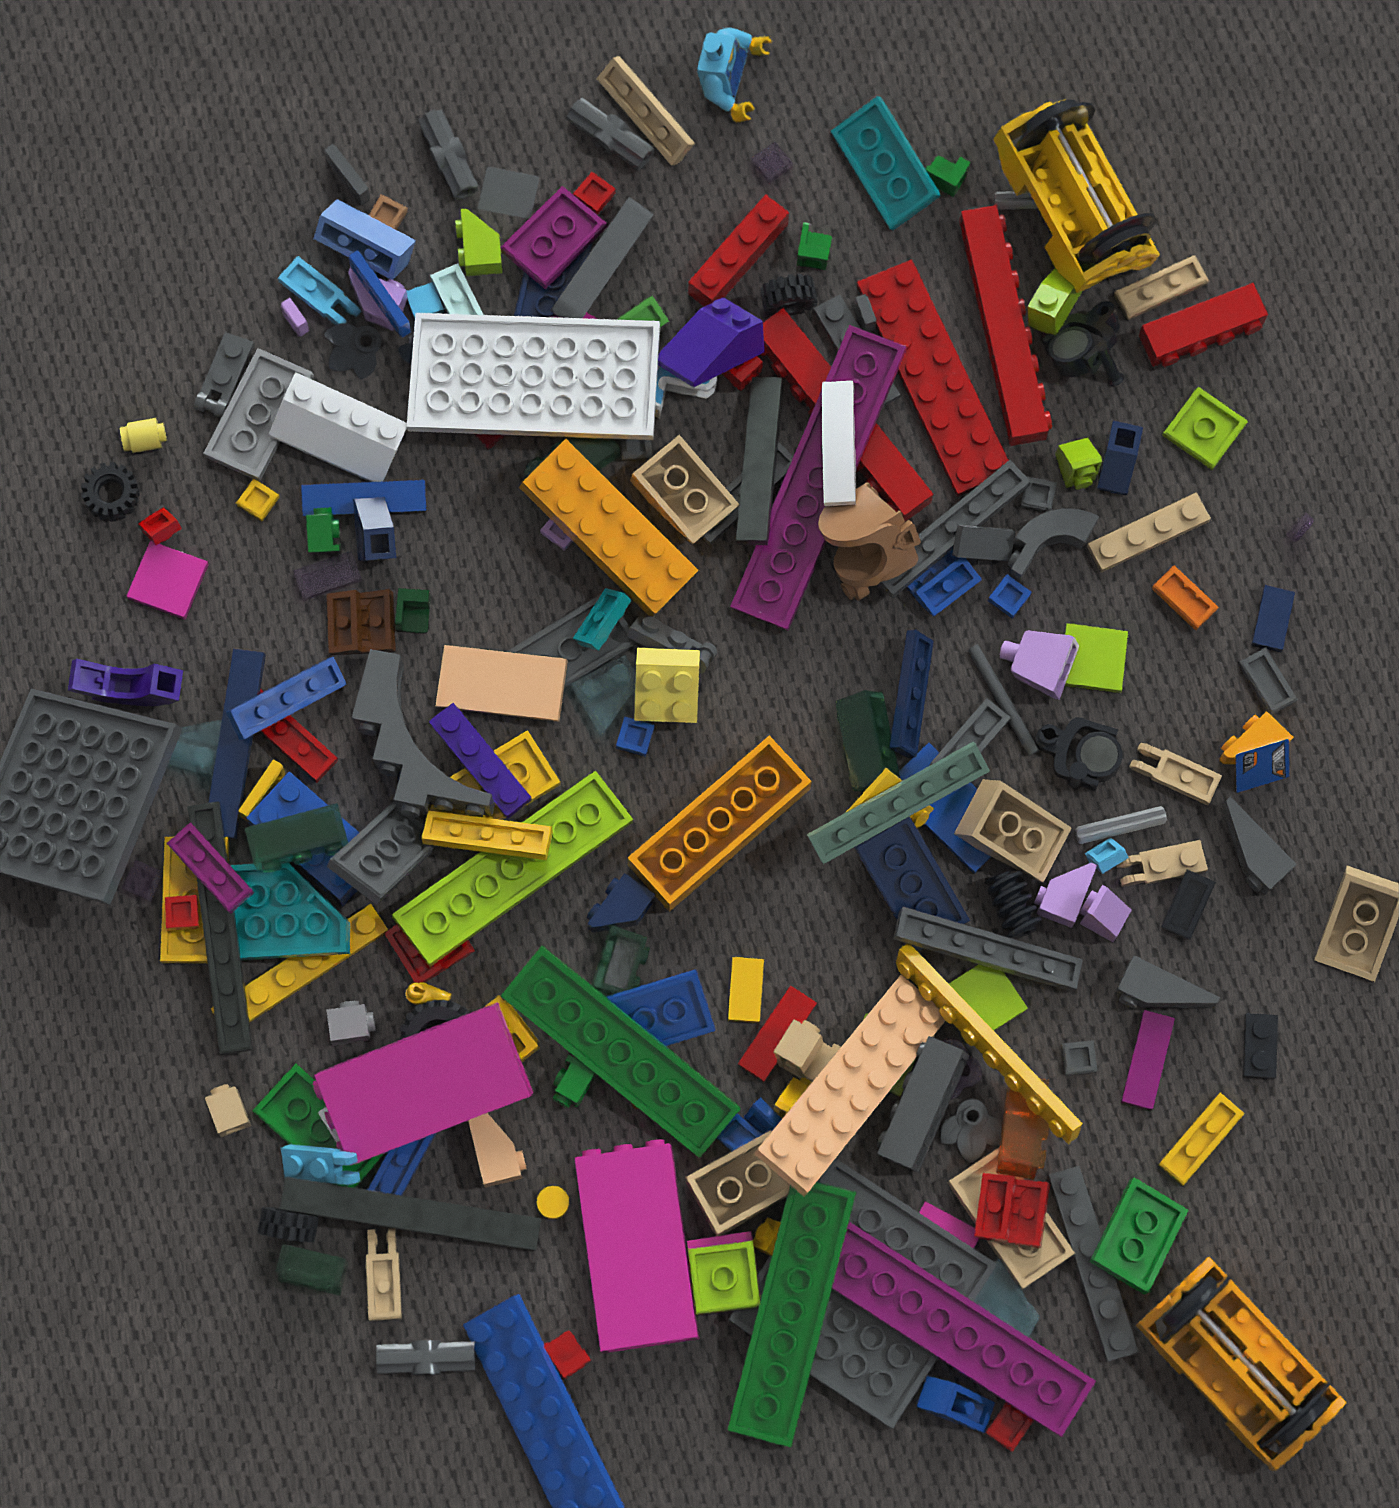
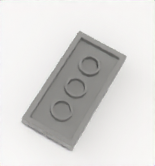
[203,348,314,482]

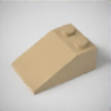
[630,435,739,545]
[954,779,1072,882]
[1314,866,1399,982]
[685,1130,790,1236]

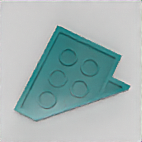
[230,837,350,960]

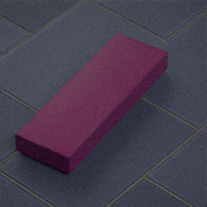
[167,822,254,914]
[1121,1010,1175,1111]

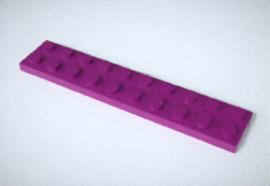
[730,325,907,631]
[832,1222,1096,1437]

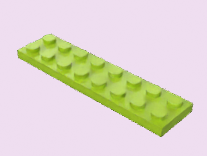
[392,771,633,967]

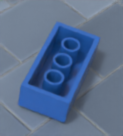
[246,771,359,907]

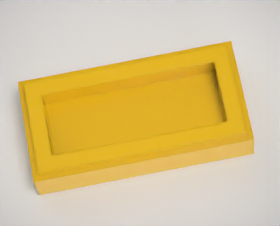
[238,759,286,822]
[728,957,764,1023]

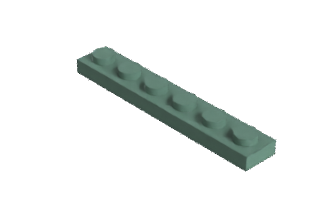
[807,742,990,864]

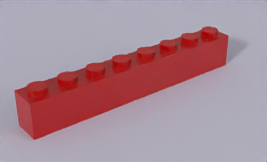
[959,205,1052,446]
[760,308,934,522]

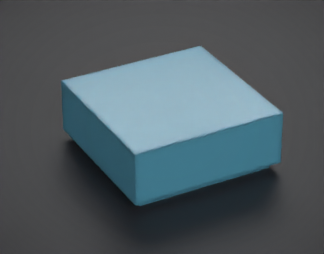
[407,282,444,319]
[1085,838,1129,874]

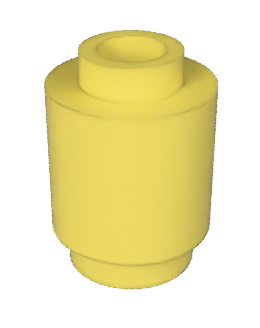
[120,418,167,453]

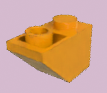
[1219,711,1294,764]

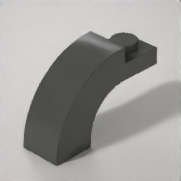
[1007,508,1099,582]

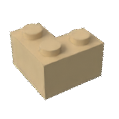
[774,1020,841,1082]

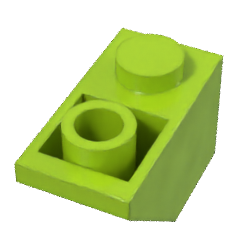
[455,208,502,276]
[1055,438,1102,489]

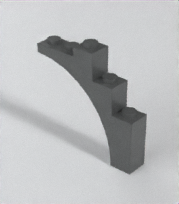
[352,649,495,817]

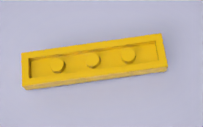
[422,811,553,860]

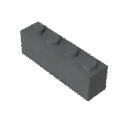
[877,1036,969,1173]

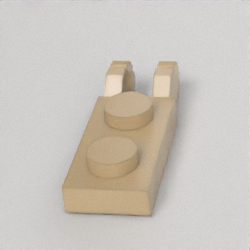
[1129,743,1222,805]
[1116,840,1208,887]
[366,1228,402,1321]

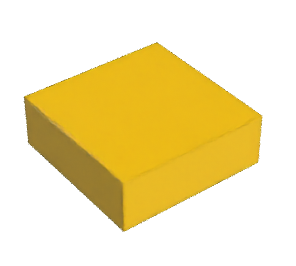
[236,479,280,521]

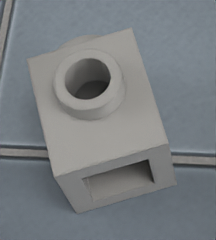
[327,1001,376,1046]

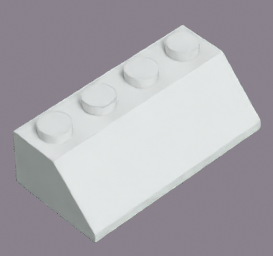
[268,372,407,482]

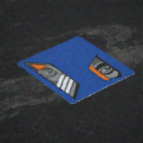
[1236,739,1289,793]

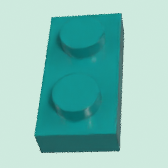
[572,588,631,651]

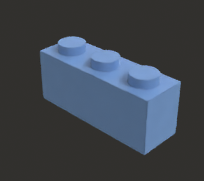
[314,199,416,280]

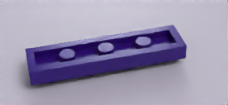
[429,703,532,819]

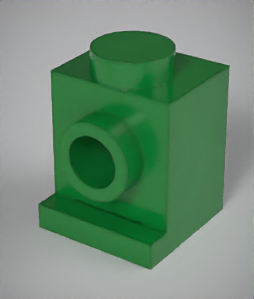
[306,507,341,552]
[552,1055,597,1108]

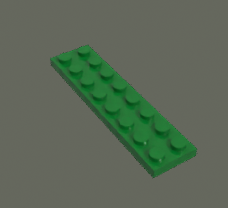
[501,945,740,1158]
[728,1182,857,1448]

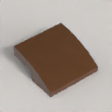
[327,589,396,655]

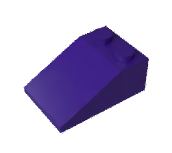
[658,297,764,388]

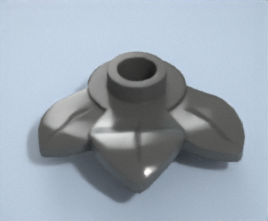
[940,1098,1004,1163]

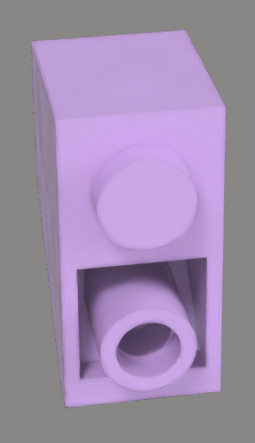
[348,267,408,331]
[1079,885,1132,942]

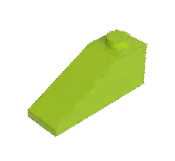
[1028,263,1095,335]

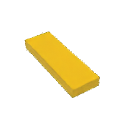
[1158,1093,1245,1186]

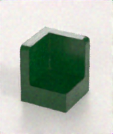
[395,588,431,634]

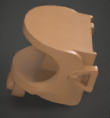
[818,482,921,601]

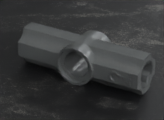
[567,98,654,171]
[419,109,478,200]
[376,1340,476,1376]

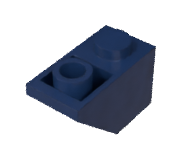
[1097,421,1143,496]
[353,497,396,561]
[586,873,655,933]

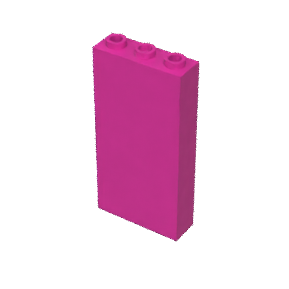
[313,1002,533,1166]
[575,1139,699,1353]

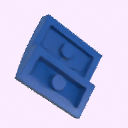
[906,549,982,617]

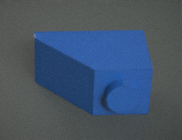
[917,1376,995,1433]

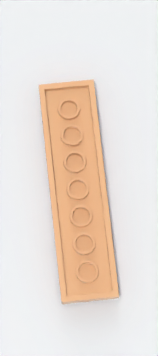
[754,975,945,1196]

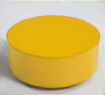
[537,1186,569,1219]

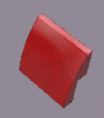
[384,924,475,983]
[974,1173,1050,1248]

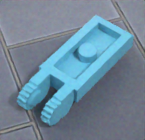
[278,256,361,325]
[281,1144,360,1185]

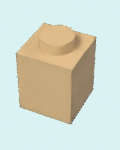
[205,1084,251,1138]

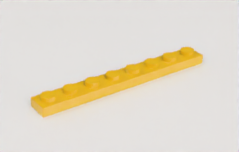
[896,944,1082,1144]

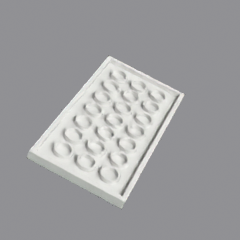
[407,313,660,440]

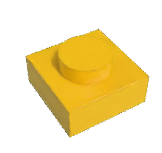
[753,1218,780,1256]

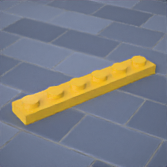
[211,904,388,1023]

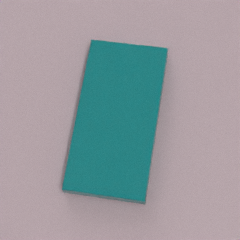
[830,96,941,230]

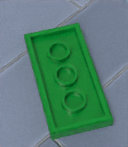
[252,1064,388,1188]

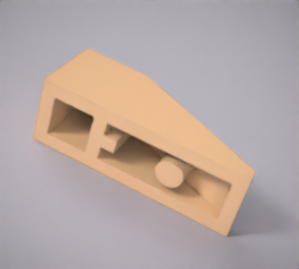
[468,1113,526,1188]

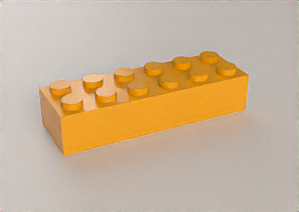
[519,439,699,617]
[628,735,812,912]

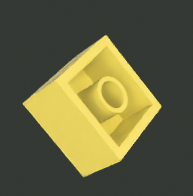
[634,648,700,723]

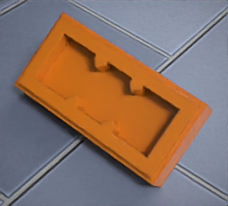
[1151,565,1219,631]

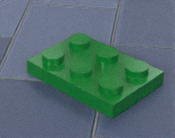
[1089,1177,1188,1295]

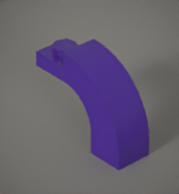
[68,658,183,706]

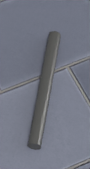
[968,644,1040,757]

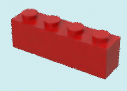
[688,194,789,307]
[1139,283,1268,367]

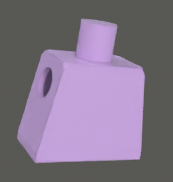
[1000,630,1079,700]

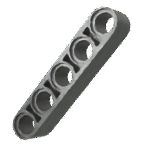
[550,197,654,318]

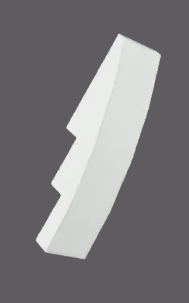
[822,381,856,506]

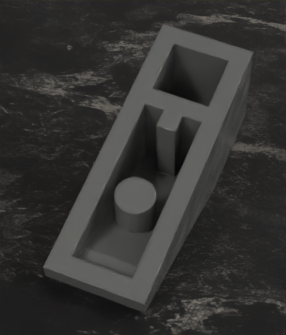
[1222,796,1297,895]
[1114,955,1220,1009]

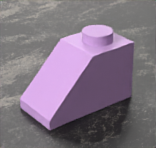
[1034,863,1097,928]

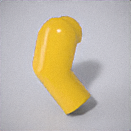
[405,982,452,1005]

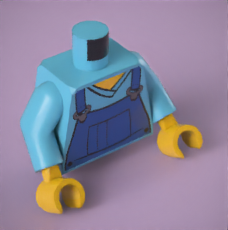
[697,28,772,122]

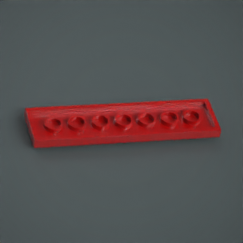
[856,259,1009,497]

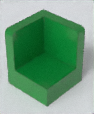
[925,156,971,197]
[797,222,832,270]

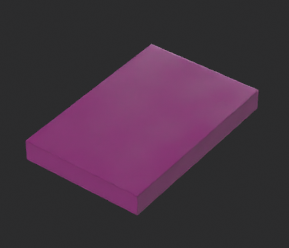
[500,186,607,289]

